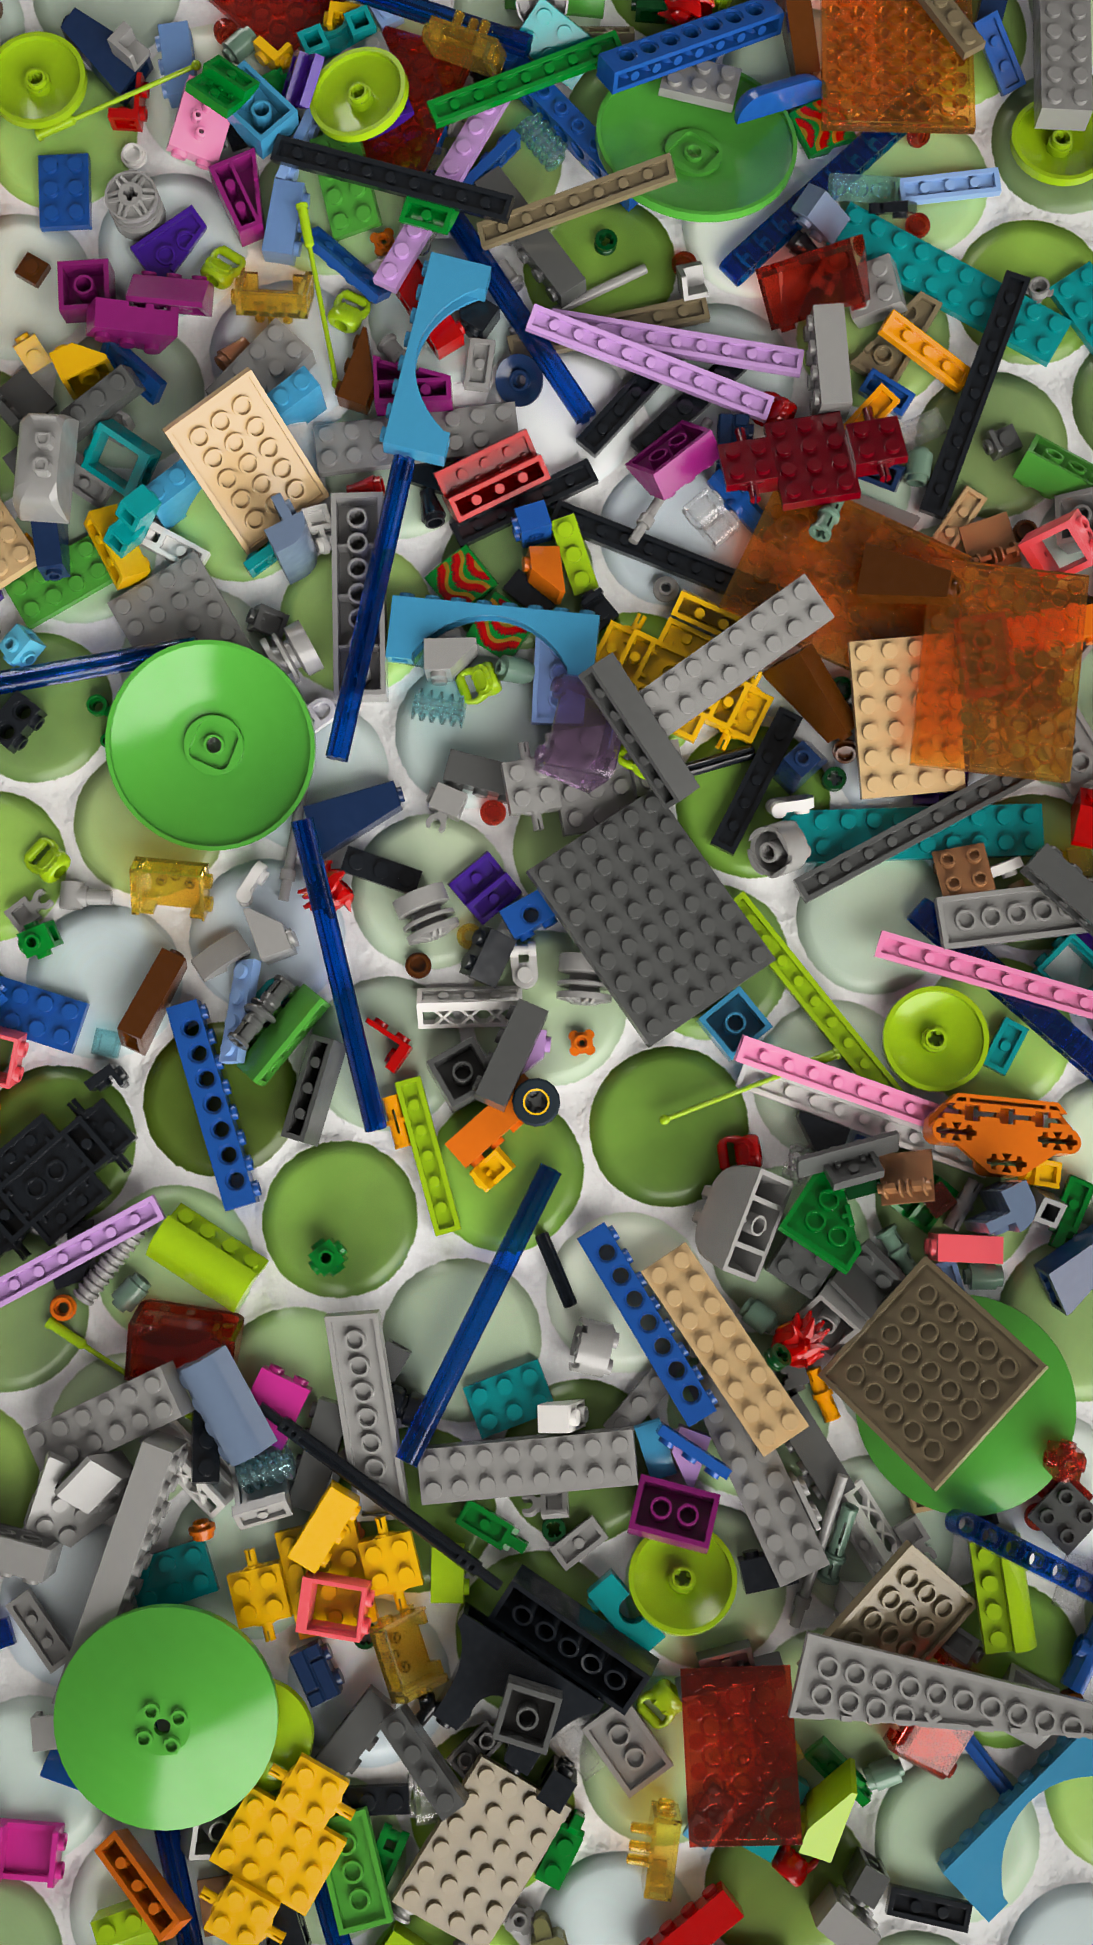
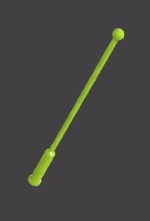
[34,60,201,141]
[295,202,339,389]
[659,1047,841,1125]
[44,1316,192,1421]

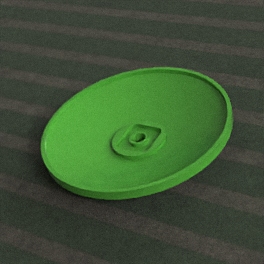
[595,72,797,222]
[105,640,316,851]
[856,1295,1076,1516]
[53,1604,279,1831]

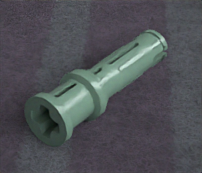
[809,501,845,542]
[875,1223,917,1276]
[816,1502,859,1586]

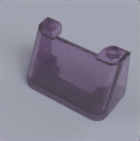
[534,673,621,794]

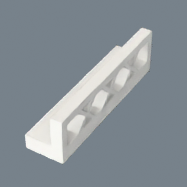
[416,985,522,1029]
[139,1420,234,1520]
[836,1479,902,1577]

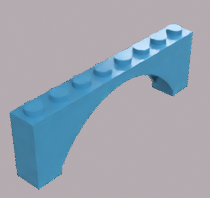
[379,252,492,467]
[146,366,327,530]
[385,592,600,681]
[937,1735,1093,1922]

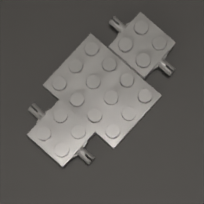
[500,725,682,837]

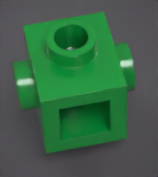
[16,920,64,960]
[308,1238,348,1277]

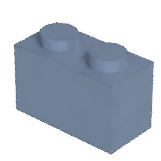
[791,183,850,245]

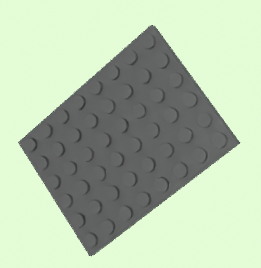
[526,790,776,1048]

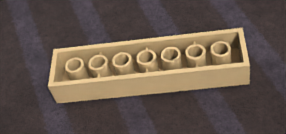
[641,1242,809,1457]

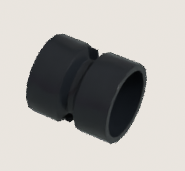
[391,1383,427,1429]

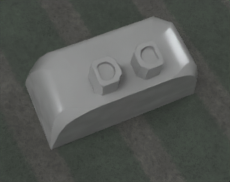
[13,413,79,524]
[692,1165,794,1282]

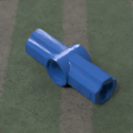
[707,469,774,540]
[1060,1615,1093,1695]

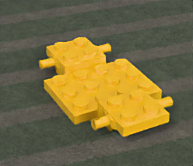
[596,613,774,752]
[226,1515,424,1642]
[198,1752,356,1945]

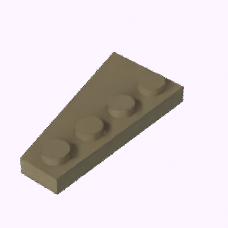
[849,291,943,383]

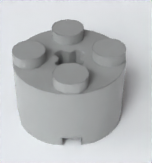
[747,820,811,878]
[569,1317,619,1377]

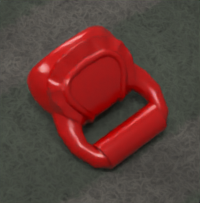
[751,391,797,427]
[717,1134,763,1171]
[772,1832,819,1887]

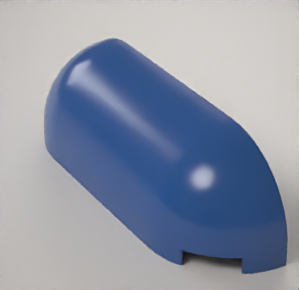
[734,74,826,124]

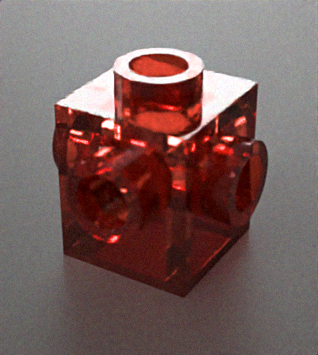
[1043,1439,1087,1483]

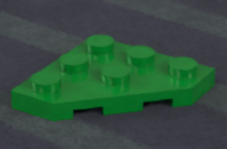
[777,1172,862,1275]

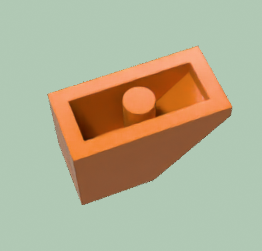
[522,546,565,605]

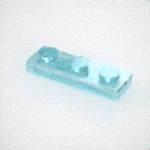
[828,173,900,203]

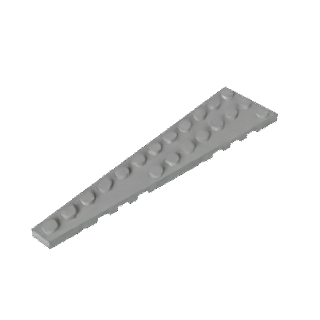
[787,1631,1093,1739]

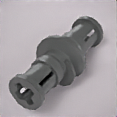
[227,975,295,1050]

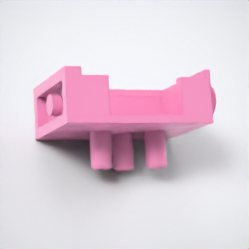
[166,74,230,171]

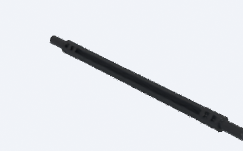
[259,1402,503,1591]

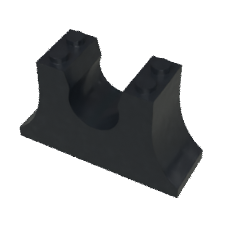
[433,1601,604,1776]

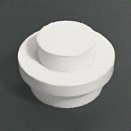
[121,143,147,169]

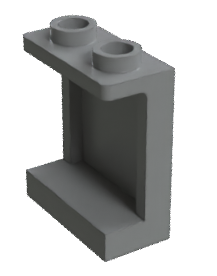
[228,1447,293,1530]

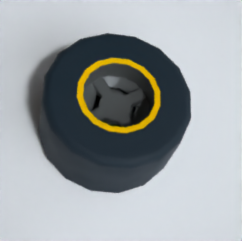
[512,1078,560,1127]

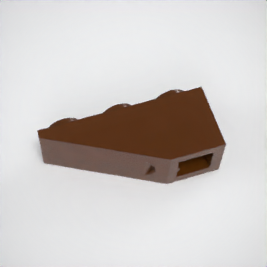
[335,327,374,416]

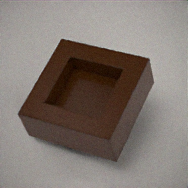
[14,252,52,289]

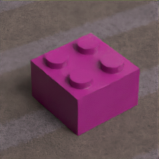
[57,258,116,324]

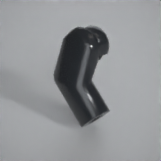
[415,1687,436,1727]

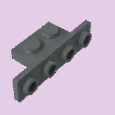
[796,1130,900,1191]
[675,1639,786,1702]

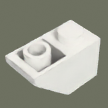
[537,1399,589,1433]

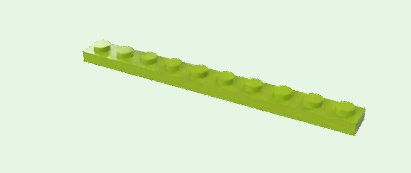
[734,891,904,1091]

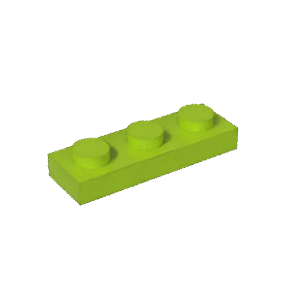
[551,513,599,596]

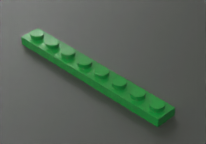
[426,30,622,129]

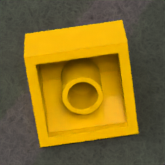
[48,343,114,400]

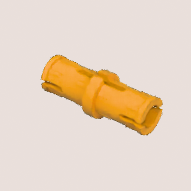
[382,1094,411,1149]
[806,1366,841,1423]

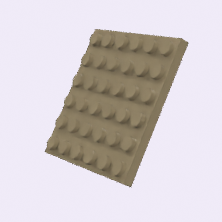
[818,1256,1049,1492]

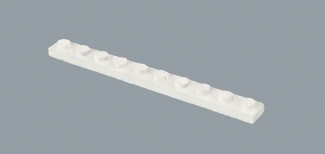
[735,1064,991,1178]

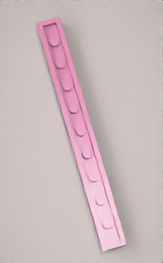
[874,931,1093,1020]
[733,1034,978,1135]

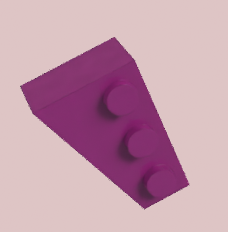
[208,147,265,247]
[86,297,179,355]
[373,355,453,417]

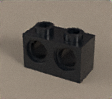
[0,690,47,754]
[536,1754,577,1814]

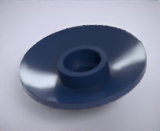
[495,354,543,407]

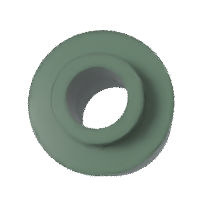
[221,26,257,65]
[904,446,933,487]
[494,655,535,685]
[962,1263,1004,1290]
[111,1272,151,1313]
[738,1296,778,1335]
[862,1755,905,1792]

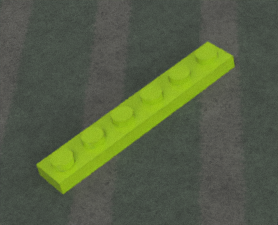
[395,1076,462,1236]

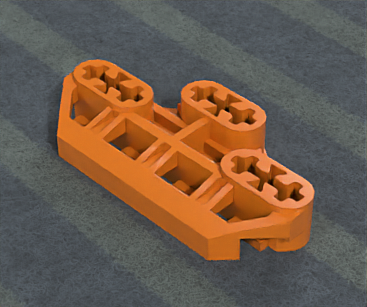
[922,1093,1081,1178]

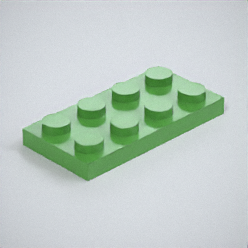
[309,134,383,241]
[4,535,113,630]
[326,1806,394,1936]

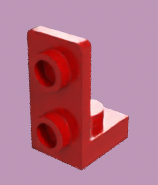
[108,72,150,132]
[365,1017,413,1074]

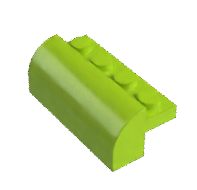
[145,1203,269,1313]
[967,1530,1037,1655]

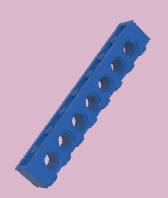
[596,0,785,95]
[492,40,638,212]
[166,999,262,1211]
[577,1222,718,1427]

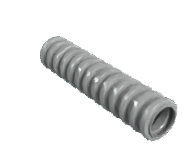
[73,1227,150,1306]

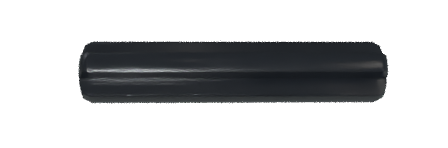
[685,745,756,776]
[535,1232,577,1308]

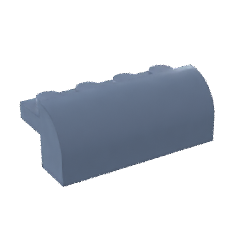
[264,493,318,585]
[963,1180,1036,1236]
[176,1345,278,1467]

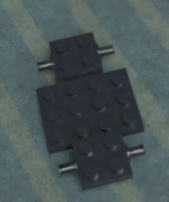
[0,1098,138,1261]

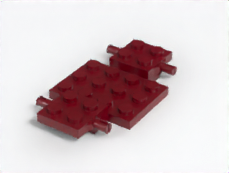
[717,406,908,511]

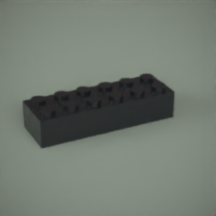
[487,1564,660,1716]

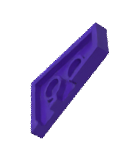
[130,205,207,277]

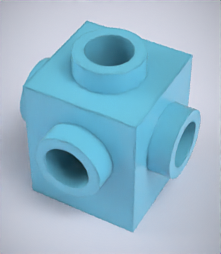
[0,623,46,669]

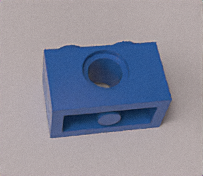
[511,500,552,549]
[499,890,558,942]

